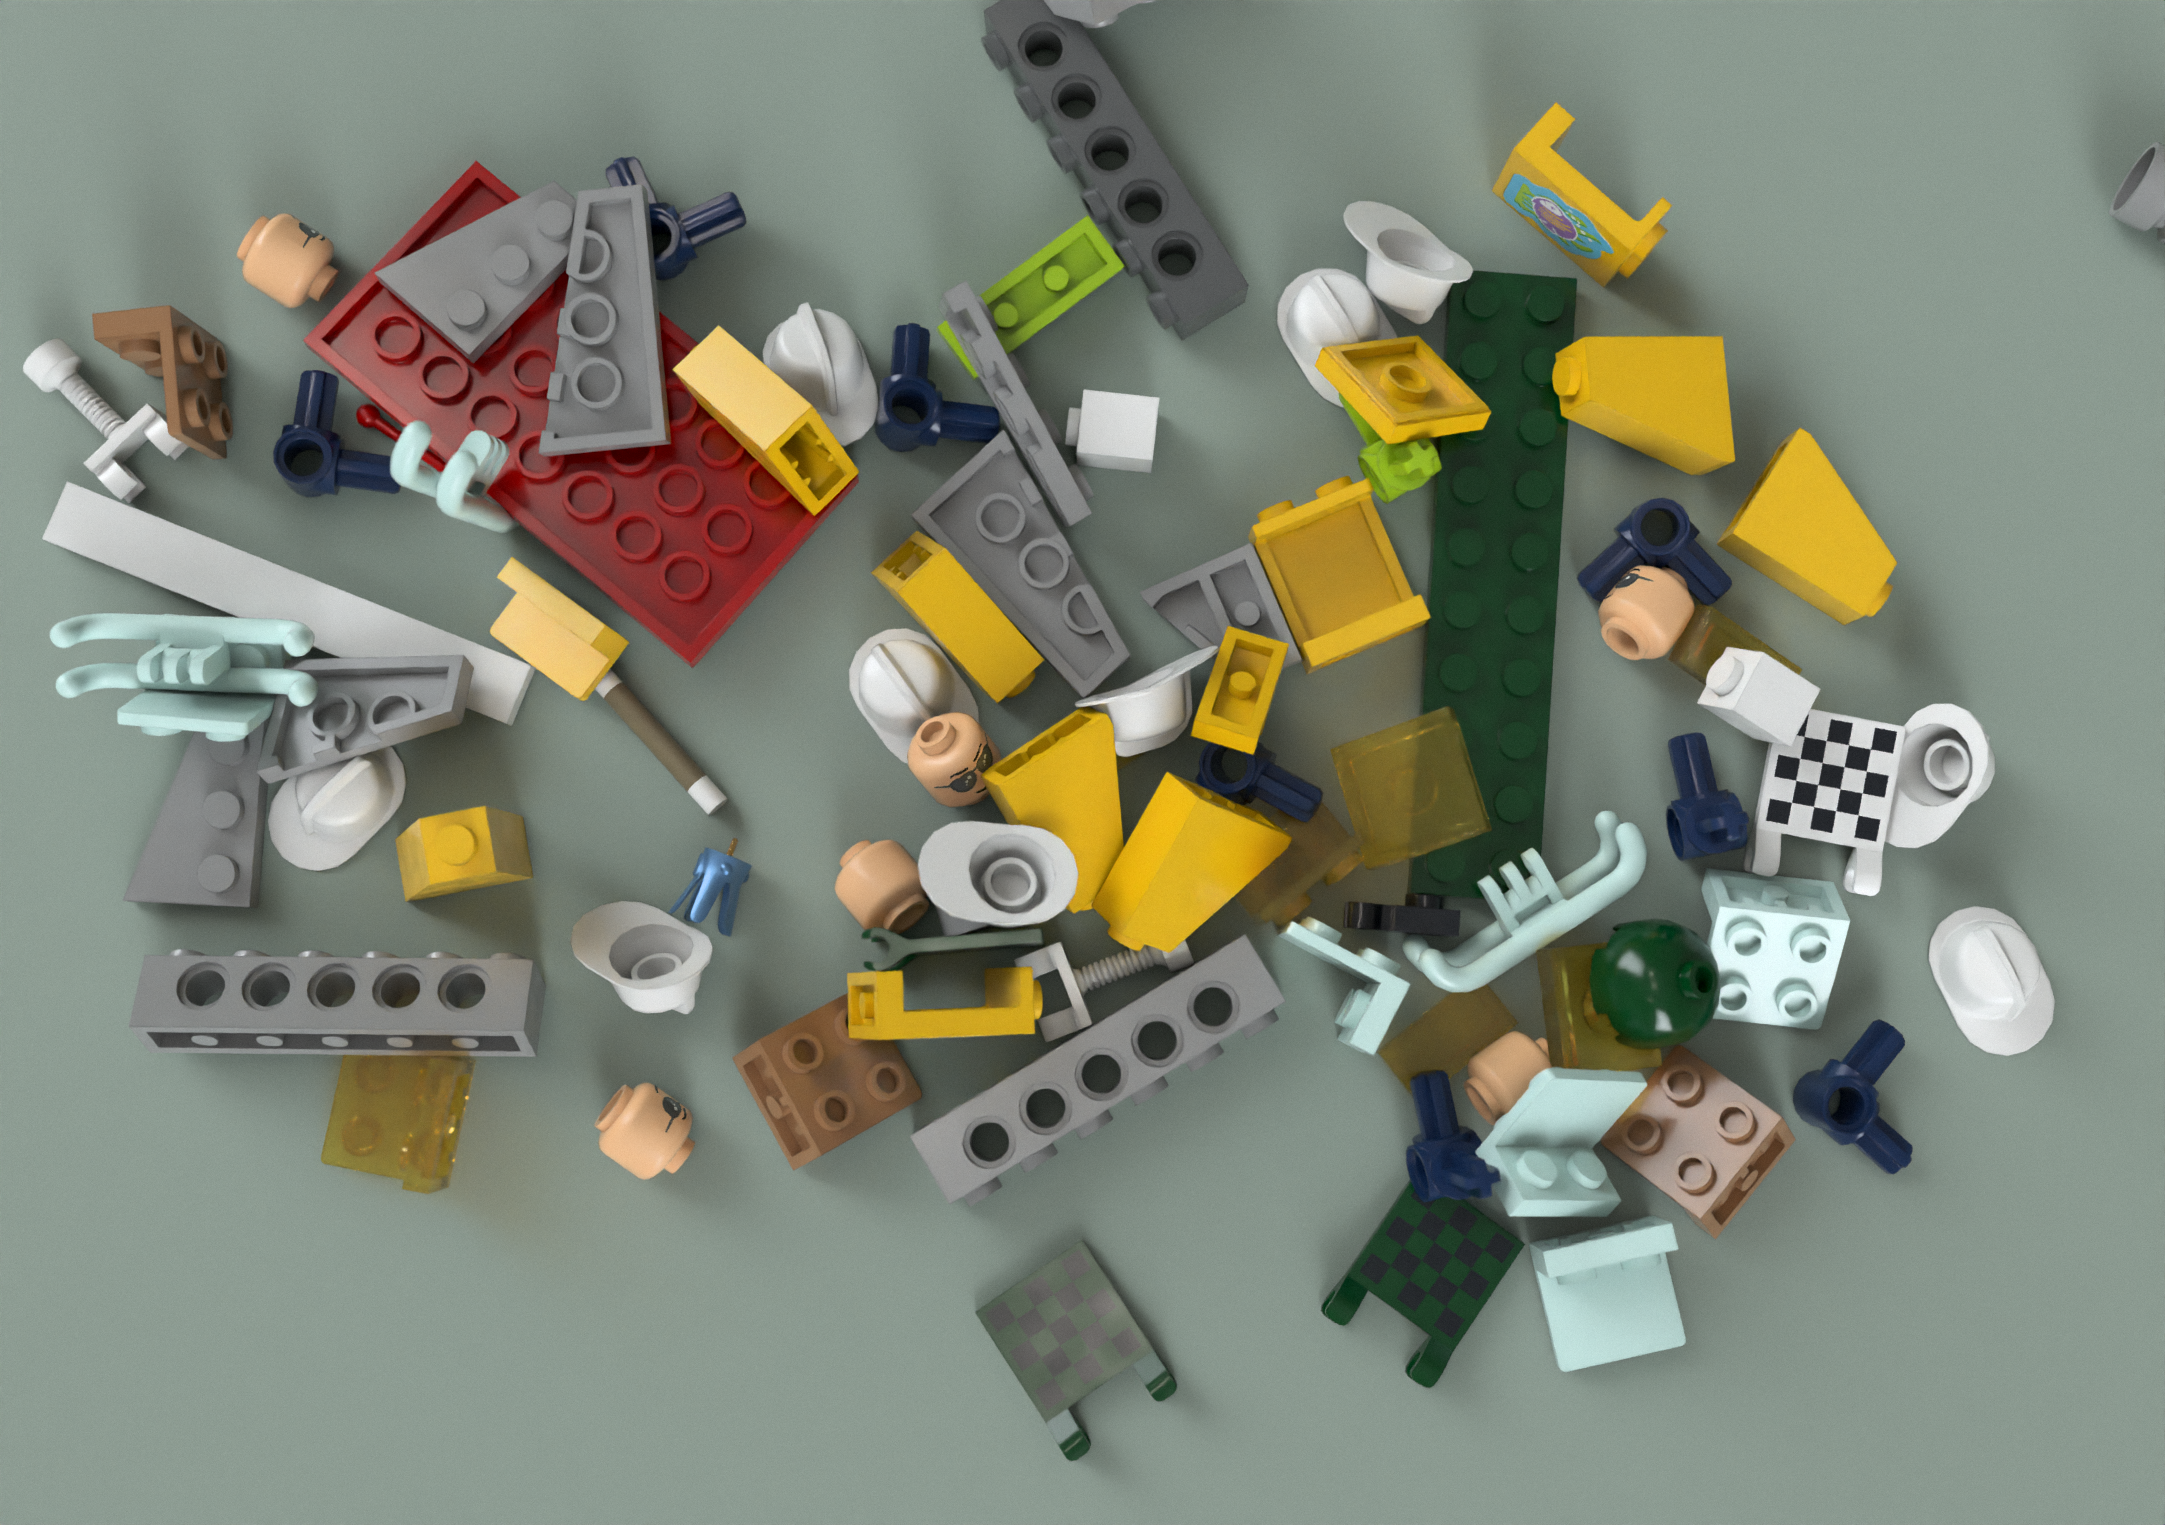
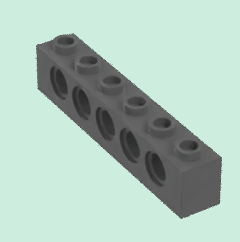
[981,0,1249,341]

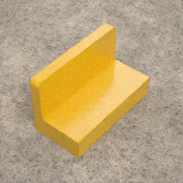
[490,557,629,701]

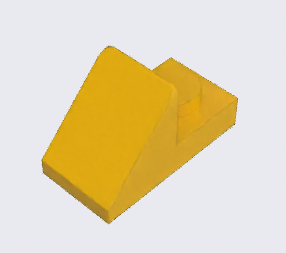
[1191,626,1289,755]

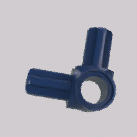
[605,156,747,281]
[874,323,1000,452]
[273,370,402,497]
[1577,498,1732,606]
[1666,732,1749,861]
[1195,741,1324,822]
[1793,1019,1913,1174]
[1406,1070,1501,1202]

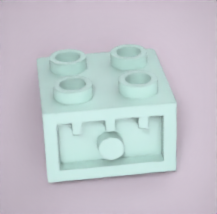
[117,614,291,742]
[1701,868,1850,1030]
[1277,916,1411,1055]
[1475,1067,1648,1217]
[1528,1215,1686,1372]

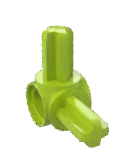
[1339,393,1442,504]

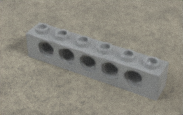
[910,934,1286,1206]
[128,949,546,1057]

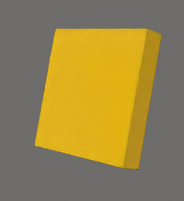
[1315,335,1492,444]

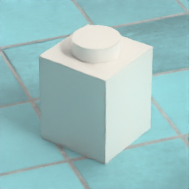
[1065,389,1160,473]
[1697,647,1821,746]

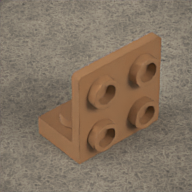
[92,305,233,460]
[732,993,922,1171]
[1601,1045,1796,1239]

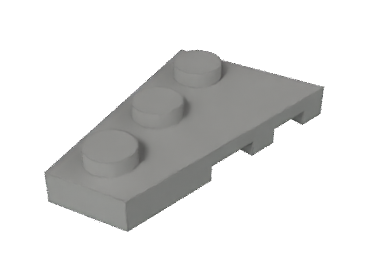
[375,181,577,363]
[256,655,474,784]
[122,718,270,908]

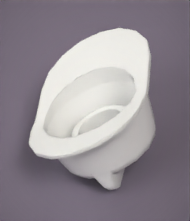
[1343,201,1473,324]
[1277,268,1397,407]
[763,302,879,447]
[849,628,979,764]
[1075,645,1219,757]
[1885,704,1995,848]
[268,746,407,871]
[918,821,1078,929]
[570,901,713,1014]
[1928,906,2055,1056]

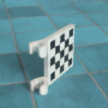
[1742,709,1906,896]

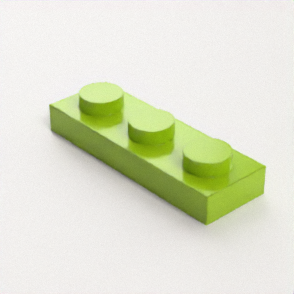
[936,215,1125,381]

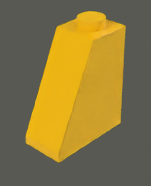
[673,325,860,516]
[1552,336,1735,475]
[1716,427,1897,625]
[871,530,1044,704]
[980,706,1124,914]
[1091,772,1293,953]
[395,806,534,902]

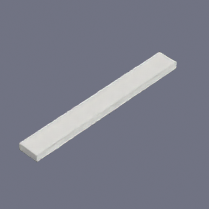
[42,481,536,726]

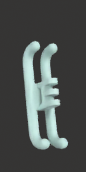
[390,421,520,533]
[50,613,319,707]
[1402,810,1647,992]

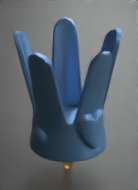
[668,838,752,937]

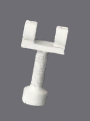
[23,338,189,503]
[1014,940,1195,1043]

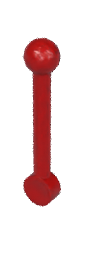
[355,404,447,473]

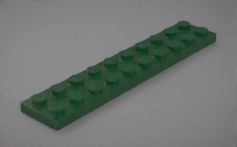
[1407,270,1577,900]

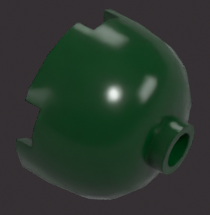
[1589,919,1721,1050]

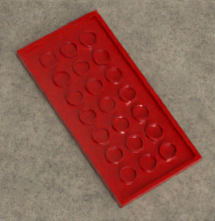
[303,161,859,668]

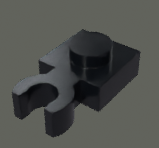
[1343,894,1461,937]

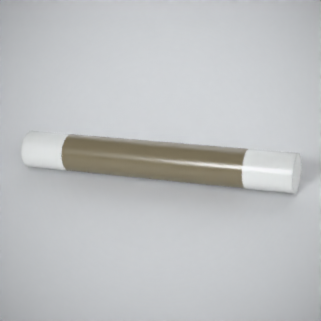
[595,668,728,816]

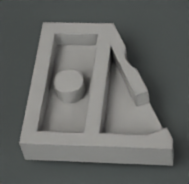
[1140,542,1303,670]

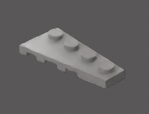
[538,184,671,457]
[938,280,1094,527]
[911,429,1131,699]

